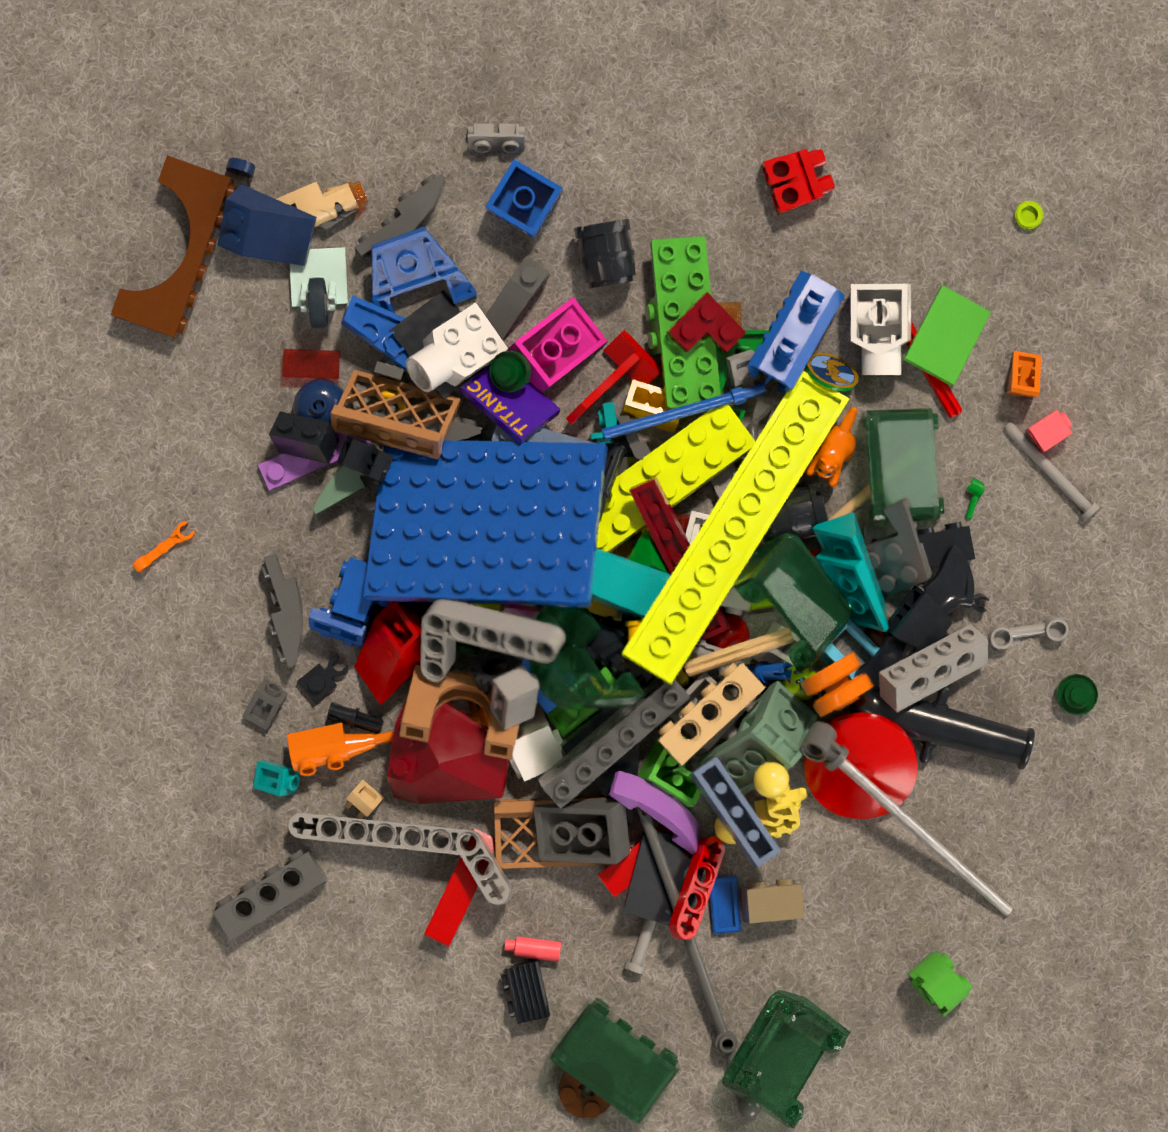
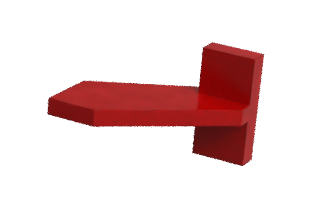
[565,329,662,424]

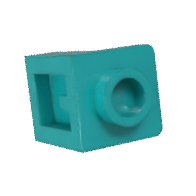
[590,402,619,444]
[253,760,300,796]

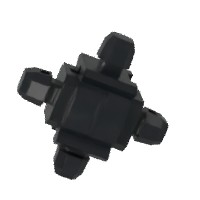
[570,612,637,677]

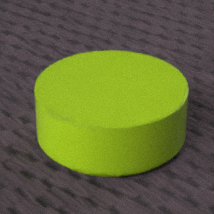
[1014,201,1043,229]

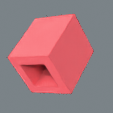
[1026,410,1072,453]

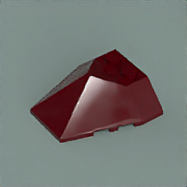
[387,697,509,804]

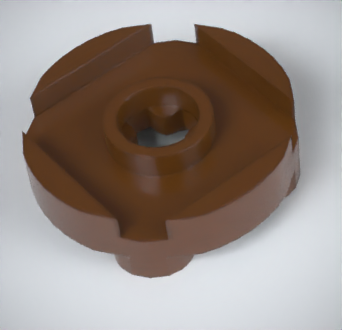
[559,1061,615,1119]

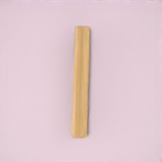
[684,628,793,677]

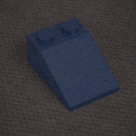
[217,185,317,266]

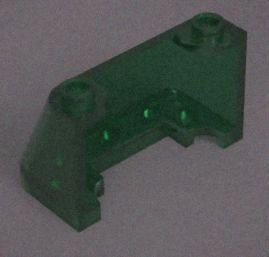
[863,408,944,525]
[733,533,852,673]
[722,990,850,1129]

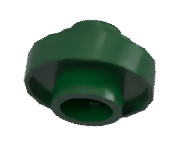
[490,350,531,392]
[1056,674,1098,715]

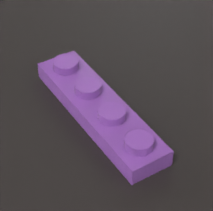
[258,432,371,491]

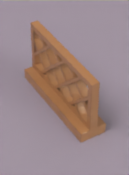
[331,370,461,460]
[494,796,609,869]

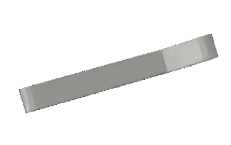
[288,813,513,905]

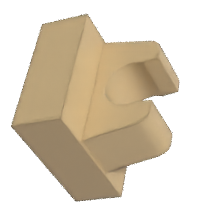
[345,780,384,819]

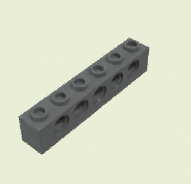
[538,677,691,809]

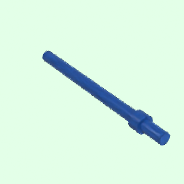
[601,383,766,440]

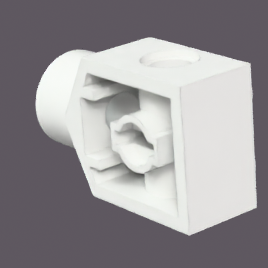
[851,284,911,375]
[406,303,508,392]

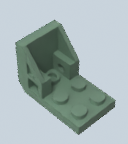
[697,681,818,795]

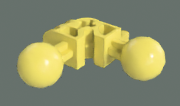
[714,762,807,844]

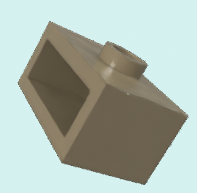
[740,878,804,923]

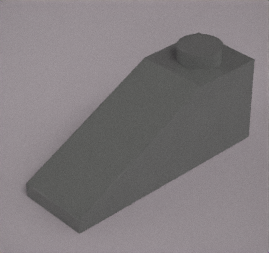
[485,255,550,340]

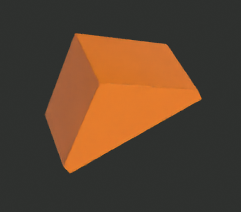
[1006,351,1041,398]

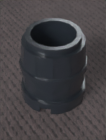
[574,219,635,288]
[767,481,828,546]

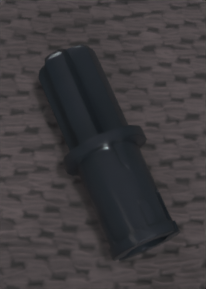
[327,702,384,734]

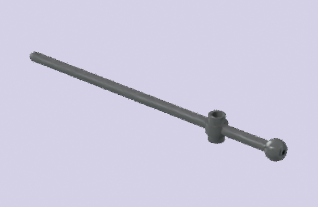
[636,806,760,1118]

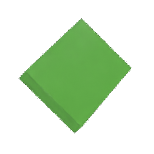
[903,285,991,386]

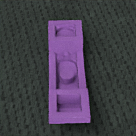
[609,771,702,855]

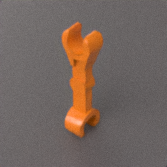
[132,521,195,572]

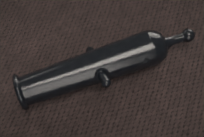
[814,685,1035,769]

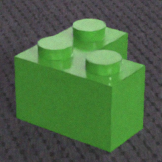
[637,734,701,807]

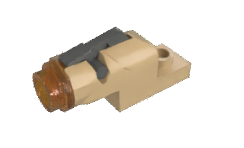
[277,181,368,230]

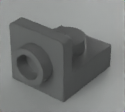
[242,680,288,730]

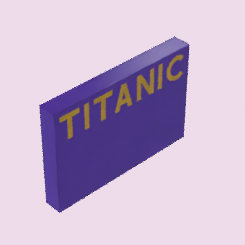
[460,364,560,444]

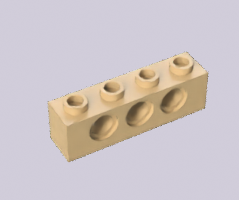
[657,663,765,765]

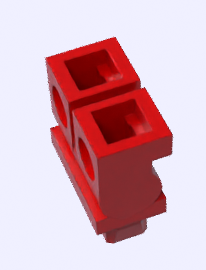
[761,148,835,216]

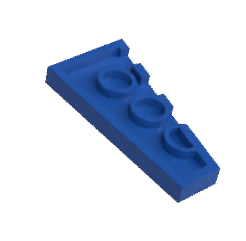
[341,295,436,391]

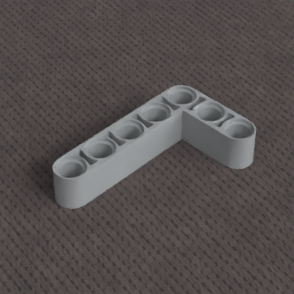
[421,599,565,682]

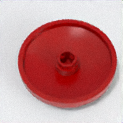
[804,712,918,819]

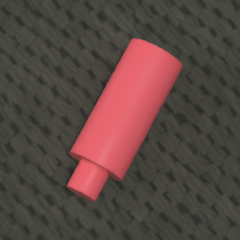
[504,936,561,962]

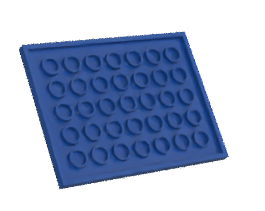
[363,440,607,607]

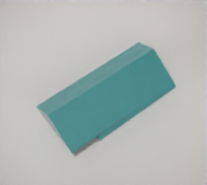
[813,512,889,632]
[591,548,671,621]

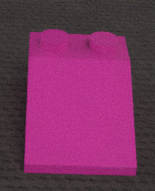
[507,297,607,392]

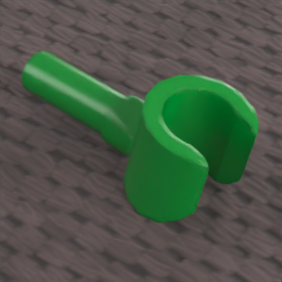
[965,478,985,519]

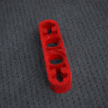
[669,836,725,940]

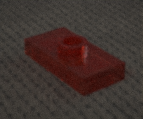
[283,349,340,380]

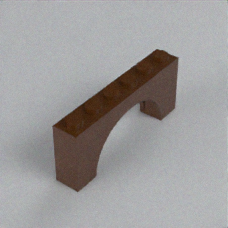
[111,155,236,339]

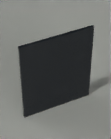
[389,290,488,400]
[622,830,710,926]

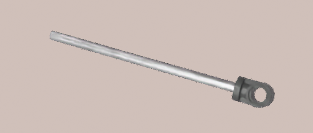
[800,722,1013,916]

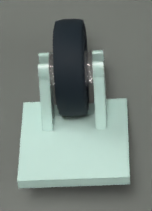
[290,247,348,329]

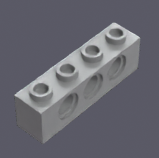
[879,624,988,712]

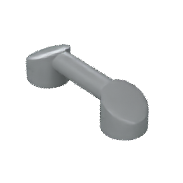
[989,616,1069,649]

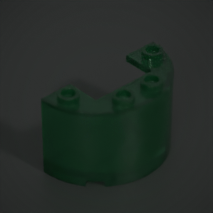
[529,607,645,709]

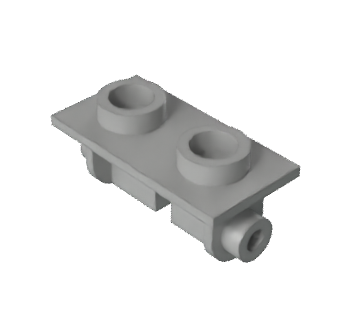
[468,123,525,153]

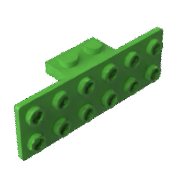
[645,236,721,409]

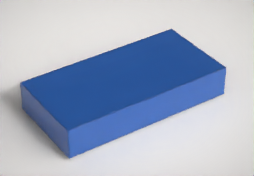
[710,875,741,934]

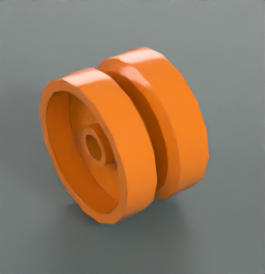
[800,652,874,717]

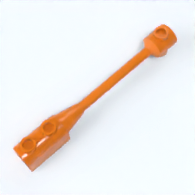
[287,707,490,776]

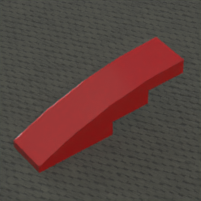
[424,829,496,947]

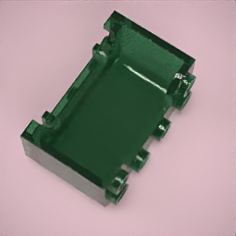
[549,997,680,1124]

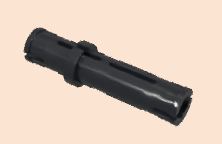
[599,443,627,523]

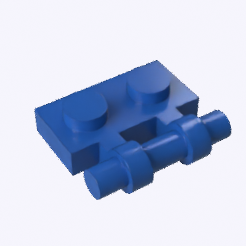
[309,607,366,648]

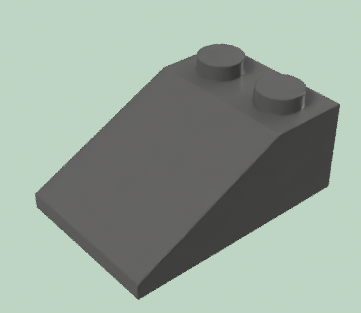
[534,798,630,864]

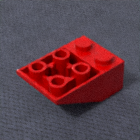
[354,601,422,705]

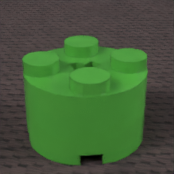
[906,952,973,1017]

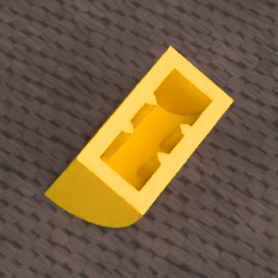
[622,380,679,433]

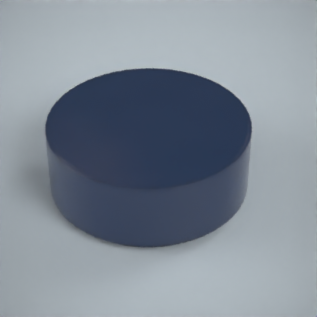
[226,158,256,178]

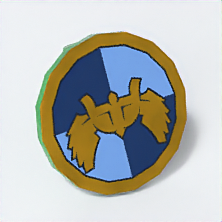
[805,353,859,391]

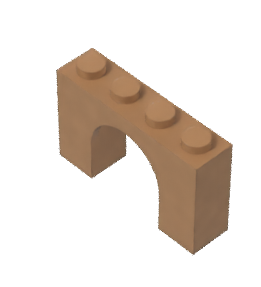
[400,665,520,760]

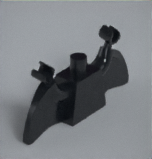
[855,545,989,685]

